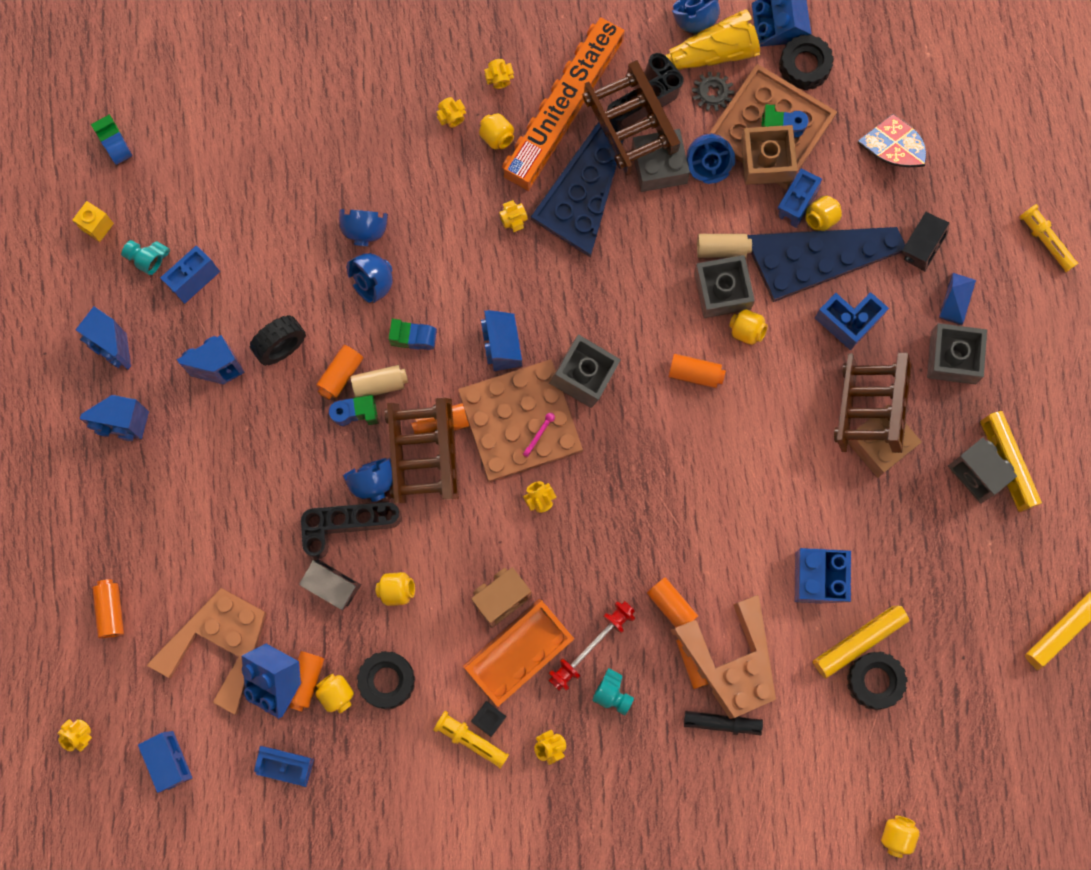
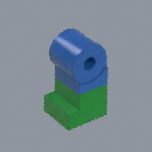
[761,104,809,138]
[91,114,133,165]
[388,318,437,350]
[329,395,379,426]

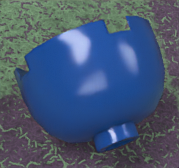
[672,0,720,34]
[686,133,735,184]
[339,209,388,246]
[346,253,393,303]
[343,458,393,502]

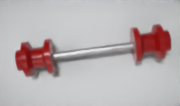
[548,601,635,691]

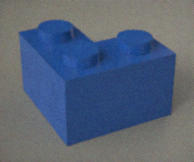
[815,292,889,350]

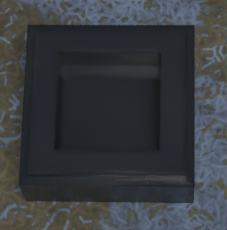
[471,701,507,737]

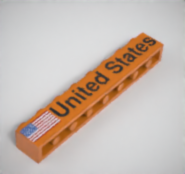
[502,17,625,191]

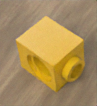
[72,201,114,242]

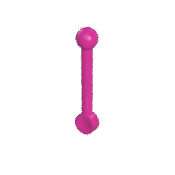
[523,413,555,458]

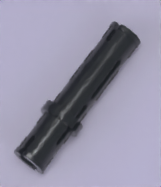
[684,711,763,736]

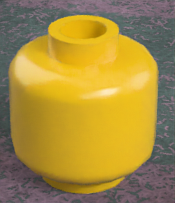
[479,113,514,149]
[806,196,842,231]
[729,309,768,345]
[376,572,415,606]
[315,673,354,713]
[881,816,920,858]

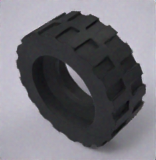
[779,34,834,90]
[249,315,306,366]
[357,651,415,709]
[847,652,908,710]

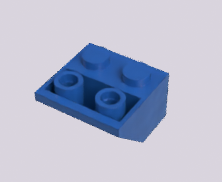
[751,0,812,47]
[75,306,131,370]
[481,310,523,371]
[177,335,245,385]
[80,395,149,441]
[794,548,851,604]
[242,644,301,719]

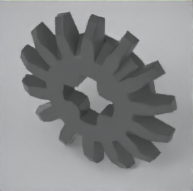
[692,72,734,111]

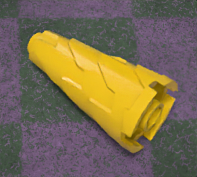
[666,9,761,70]

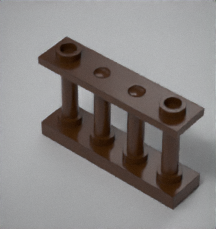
[582,60,680,175]
[834,353,912,453]
[385,398,459,503]

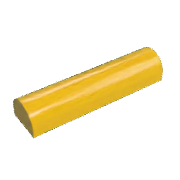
[980,411,1042,512]
[1025,591,1091,670]
[812,606,909,679]

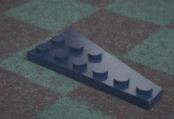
[531,122,624,258]
[747,227,905,302]

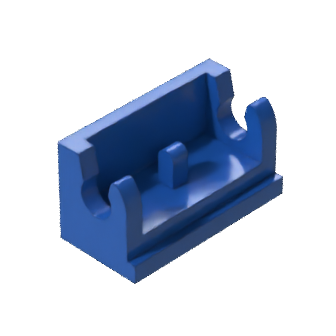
[777,168,822,228]
[160,245,220,304]
[138,731,193,793]
[254,746,314,787]

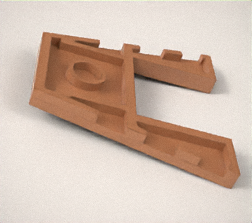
[147,588,266,715]
[671,595,776,719]

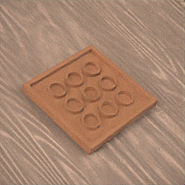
[709,64,837,189]
[458,359,583,482]

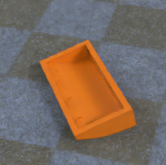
[463,599,574,707]

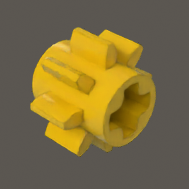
[484,59,514,89]
[436,97,466,128]
[499,200,528,232]
[523,481,556,513]
[57,719,92,752]
[534,730,566,765]

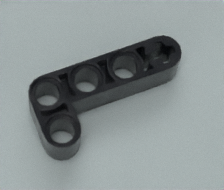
[606,53,684,132]
[301,502,402,559]

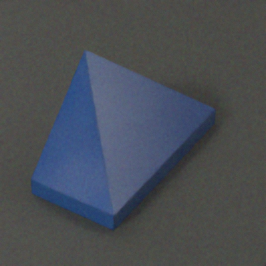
[939,273,976,325]

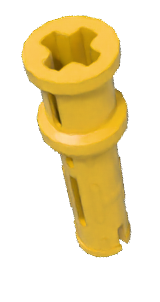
[1019,204,1078,272]
[433,710,509,769]

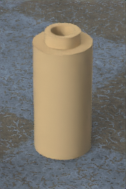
[697,234,752,258]
[351,365,408,398]

